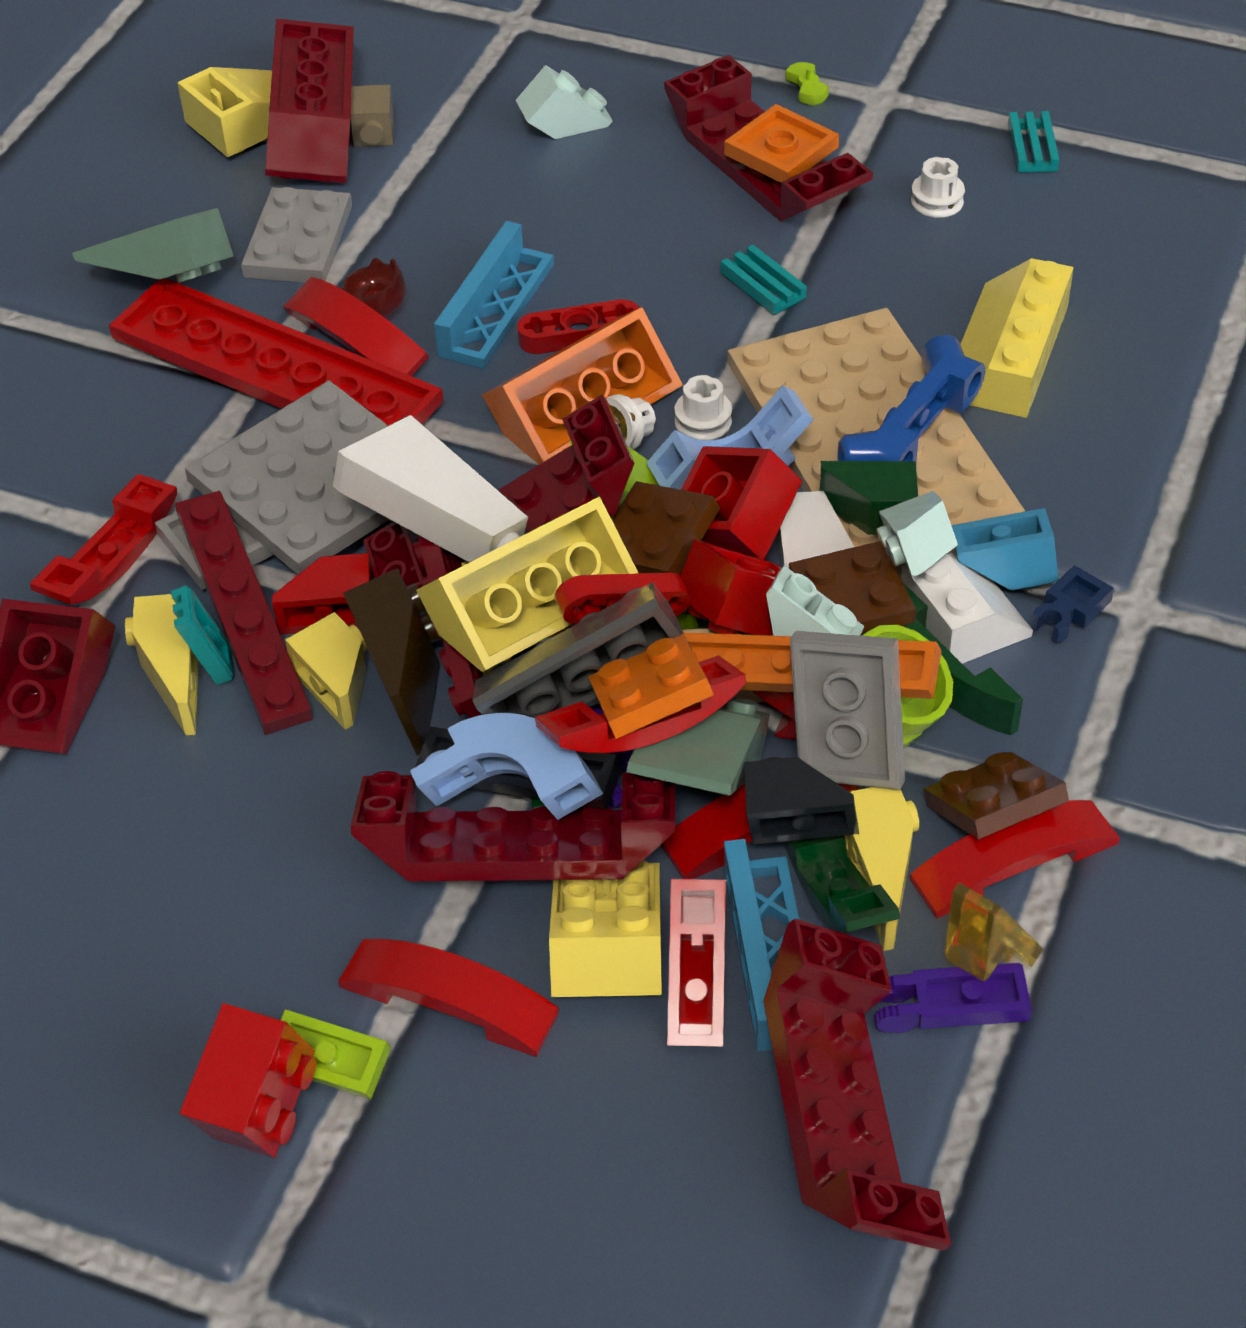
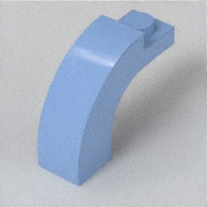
[646,385,814,490]
[410,713,603,820]

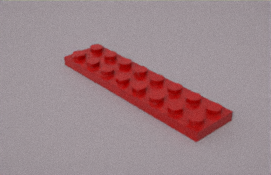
[109,278,444,426]

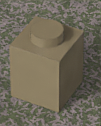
[350,84,394,147]

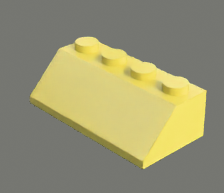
[960,258,1074,418]
[416,497,638,672]

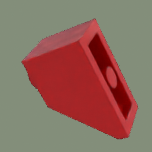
[272,553,373,635]

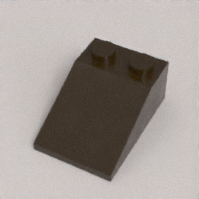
[343,568,440,756]

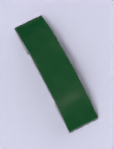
[902,582,1023,735]
[783,836,900,933]

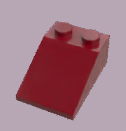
[0,599,116,755]

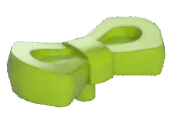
[785,62,829,105]

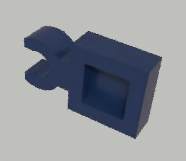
[1031,565,1114,643]

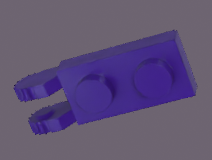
[874,963,1032,1034]

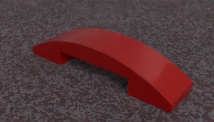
[283,277,429,376]
[30,474,178,605]
[535,655,746,753]
[661,783,861,879]
[910,800,1120,919]
[338,939,559,1057]

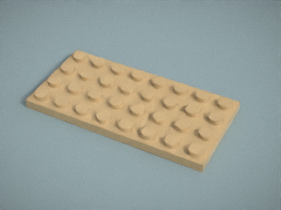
[727,308,1025,579]

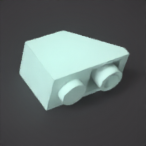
[516,65,613,139]
[876,491,958,577]
[766,565,864,636]

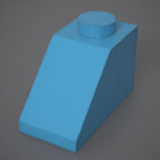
[951,508,1059,590]

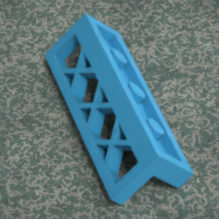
[434,221,554,369]
[724,839,799,1052]

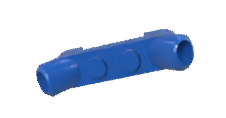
[838,335,986,462]

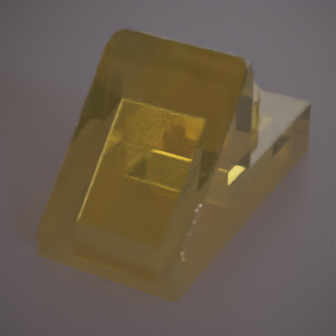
[945,883,1044,981]

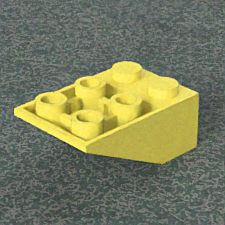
[177,67,272,157]
[549,860,662,997]

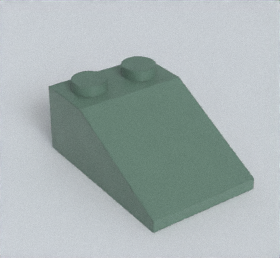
[72,208,234,283]
[626,698,770,796]

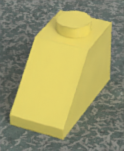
[285,612,367,730]

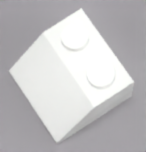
[901,552,1033,664]

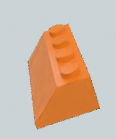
[482,307,683,464]

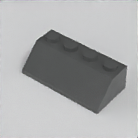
[472,582,692,718]

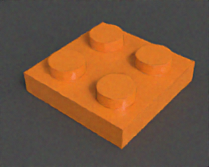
[724,104,839,183]
[588,634,714,739]

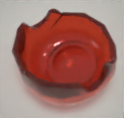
[342,258,406,318]

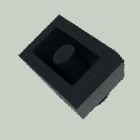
[744,757,859,844]

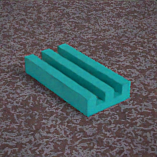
[1008,111,1060,173]
[720,244,807,315]
[171,585,234,685]

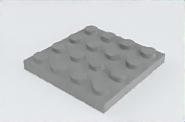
[185,380,390,574]

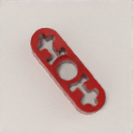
[517,299,640,354]
[554,573,691,624]

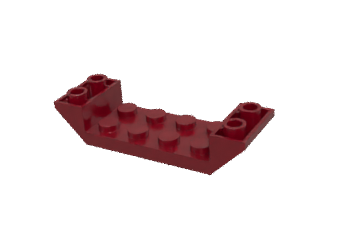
[265,18,354,183]
[664,55,873,222]
[363,394,635,589]
[350,771,675,881]
[763,918,951,1251]

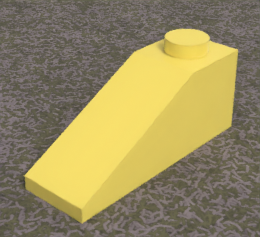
[125,594,199,735]
[844,787,919,951]

